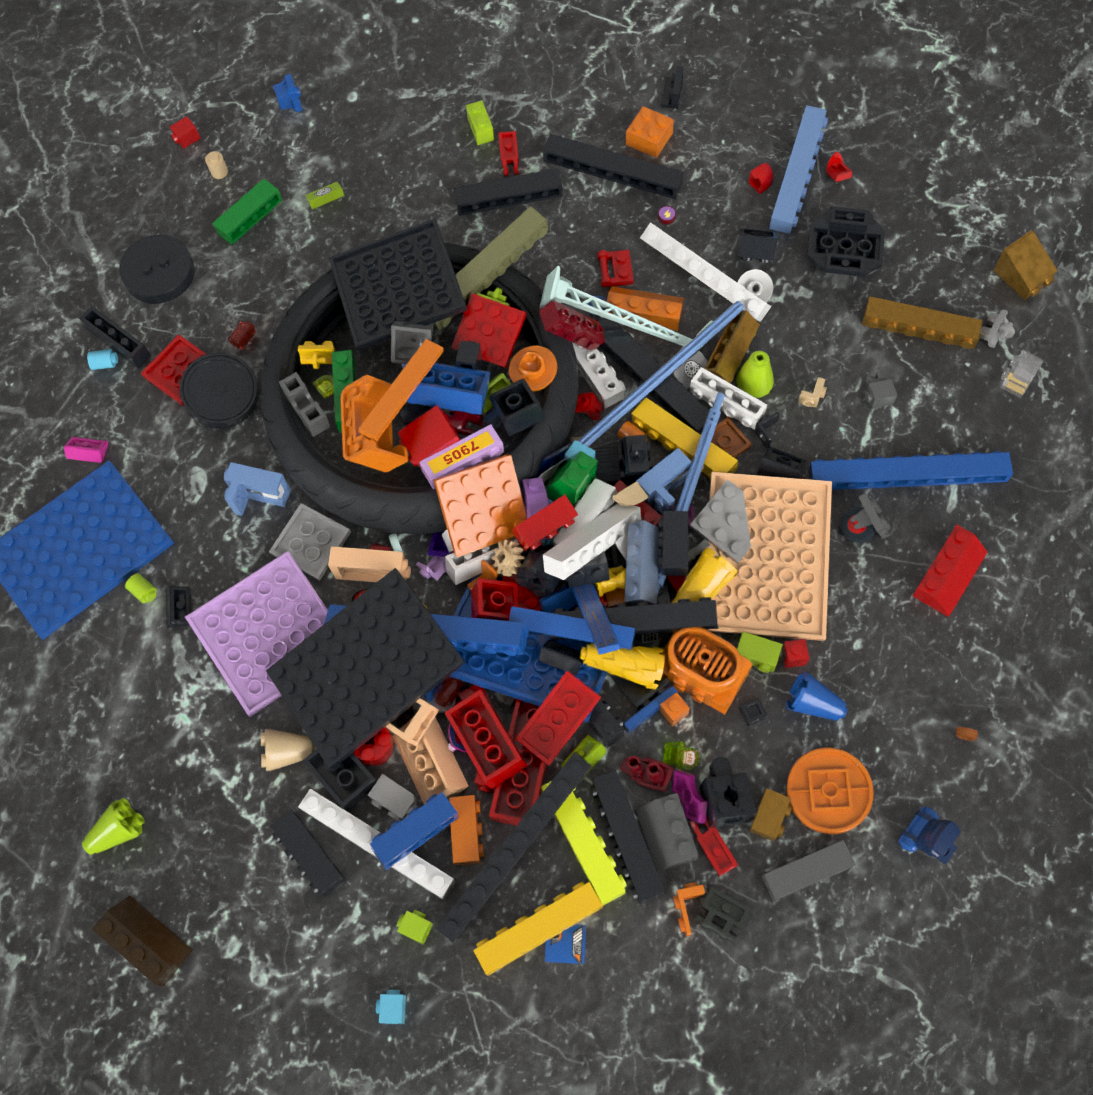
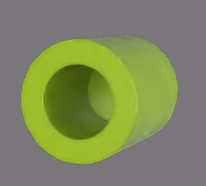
[125,573,157,603]

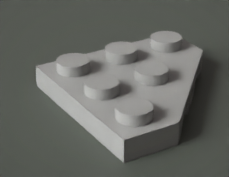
[689,479,751,564]

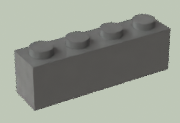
[762,839,856,902]

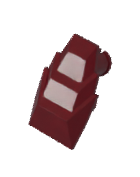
[620,755,674,792]

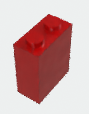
[397,405,461,468]

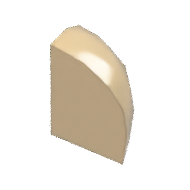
[612,481,648,507]

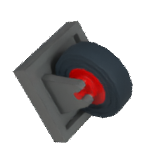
[840,493,891,543]

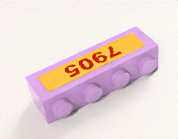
[419,424,504,489]

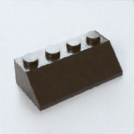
[92,896,193,987]

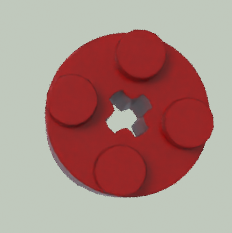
[353,727,394,766]

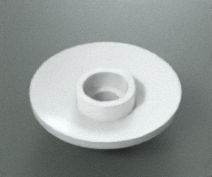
[738,269,773,302]

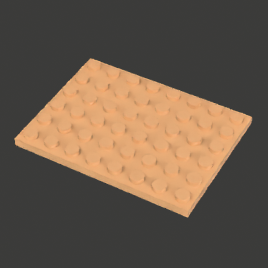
[707,472,832,641]

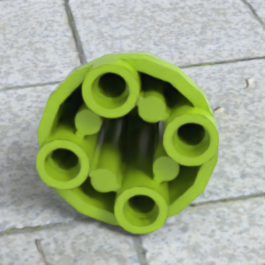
[82,798,145,855]

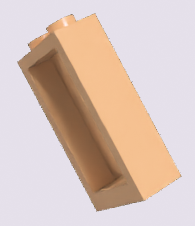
[328,546,411,582]
[386,698,439,746]

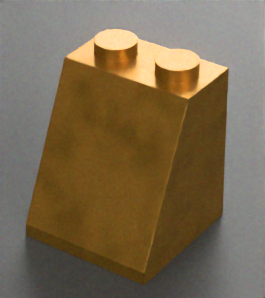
[993,230,1058,300]

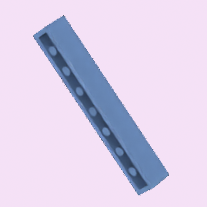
[769,105,828,234]

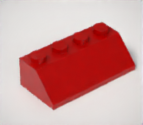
[912,524,988,617]

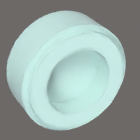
[389,533,402,552]

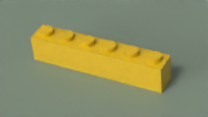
[631,398,738,480]
[473,882,603,976]

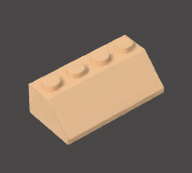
[393,717,468,805]

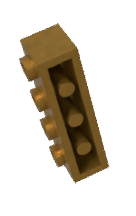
[704,310,760,383]

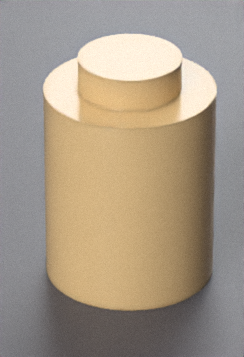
[205,151,228,179]

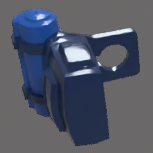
[898,806,961,864]

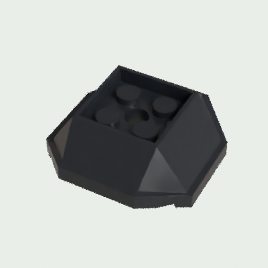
[807,206,885,277]

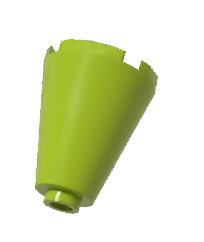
[736,351,774,398]

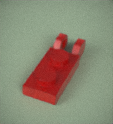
[498,131,519,176]
[688,816,738,877]

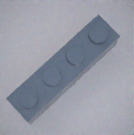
[625,520,660,606]

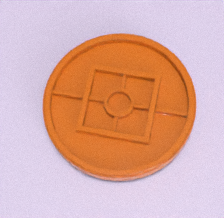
[786,747,874,834]

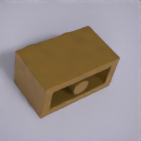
[749,788,792,842]

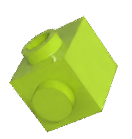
[397,909,433,945]

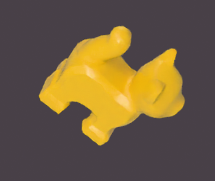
[593,566,626,597]

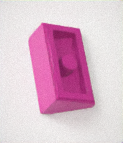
[64,437,108,463]

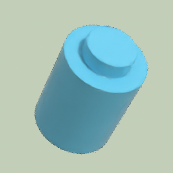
[87,349,118,370]

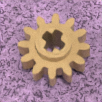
[492,540,525,576]

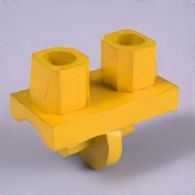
[298,341,335,369]

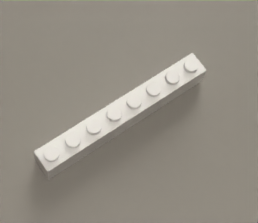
[640,222,771,322]
[298,789,456,901]

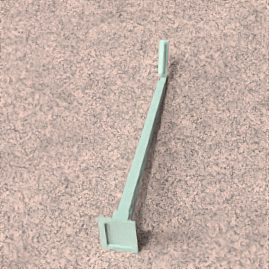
[539,266,713,349]

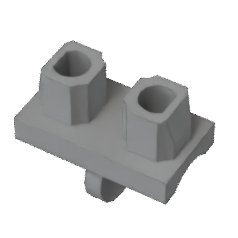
[980,309,1015,348]

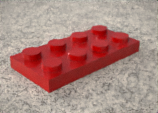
[516,671,602,765]

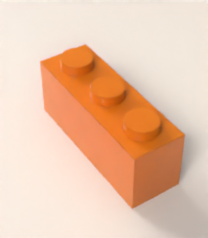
[449,795,484,866]

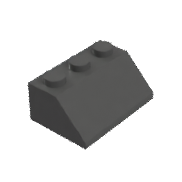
[636,793,698,872]

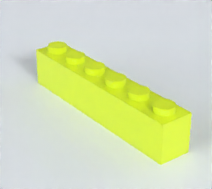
[541,781,627,906]

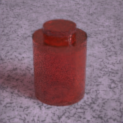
[228,321,256,350]
[433,676,463,707]

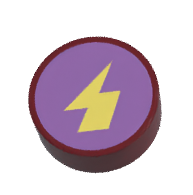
[658,206,676,224]

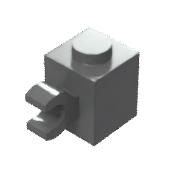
[865,372,897,409]

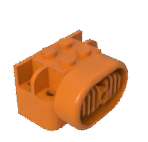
[662,627,752,715]

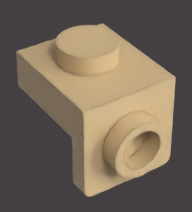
[798,377,827,408]

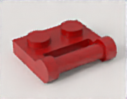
[597,250,634,287]

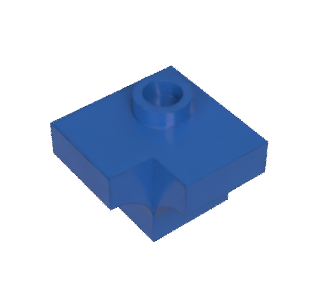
[273,74,303,112]

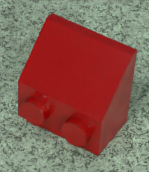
[471,578,518,621]

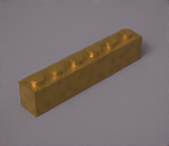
[862,296,982,349]

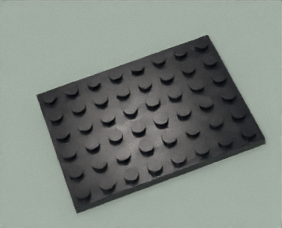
[266,568,466,769]

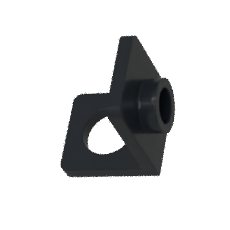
[755,412,780,448]

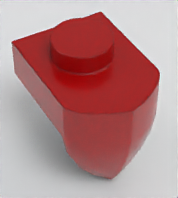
[826,151,852,182]

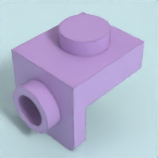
[416,556,446,581]

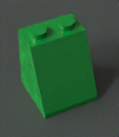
[544,451,598,509]

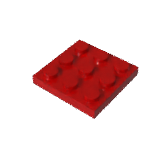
[451,293,527,368]
[141,334,207,406]

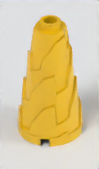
[672,547,738,603]
[580,643,665,689]

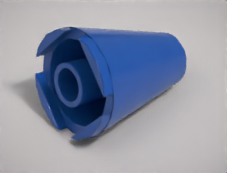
[786,671,848,721]

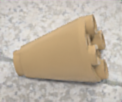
[260,729,316,771]

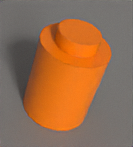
[617,421,648,442]

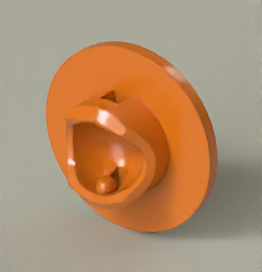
[509,346,557,392]

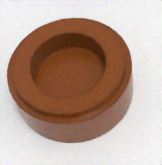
[955,727,978,741]

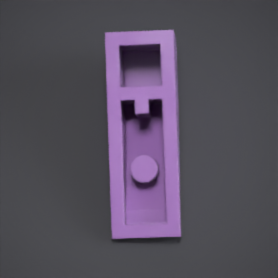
[521,478,553,540]

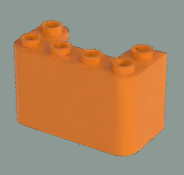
[341,374,408,472]

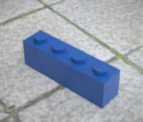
[370,792,458,870]

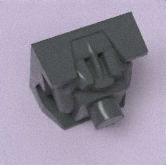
[391,321,433,364]

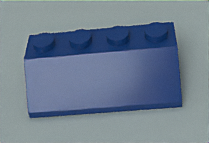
[406,363,490,415]

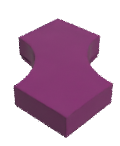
[672,769,708,823]

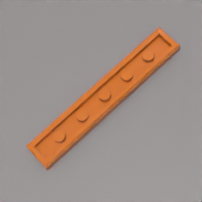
[358,339,443,442]

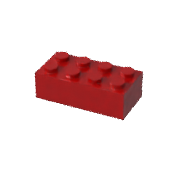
[444,689,528,789]

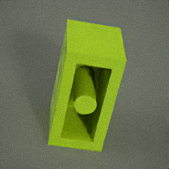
[466,100,494,145]
[737,632,783,673]

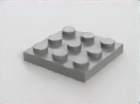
[269,503,351,581]

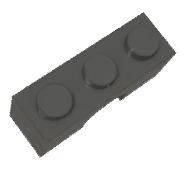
[279,372,330,437]

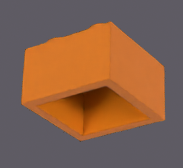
[626,106,674,158]

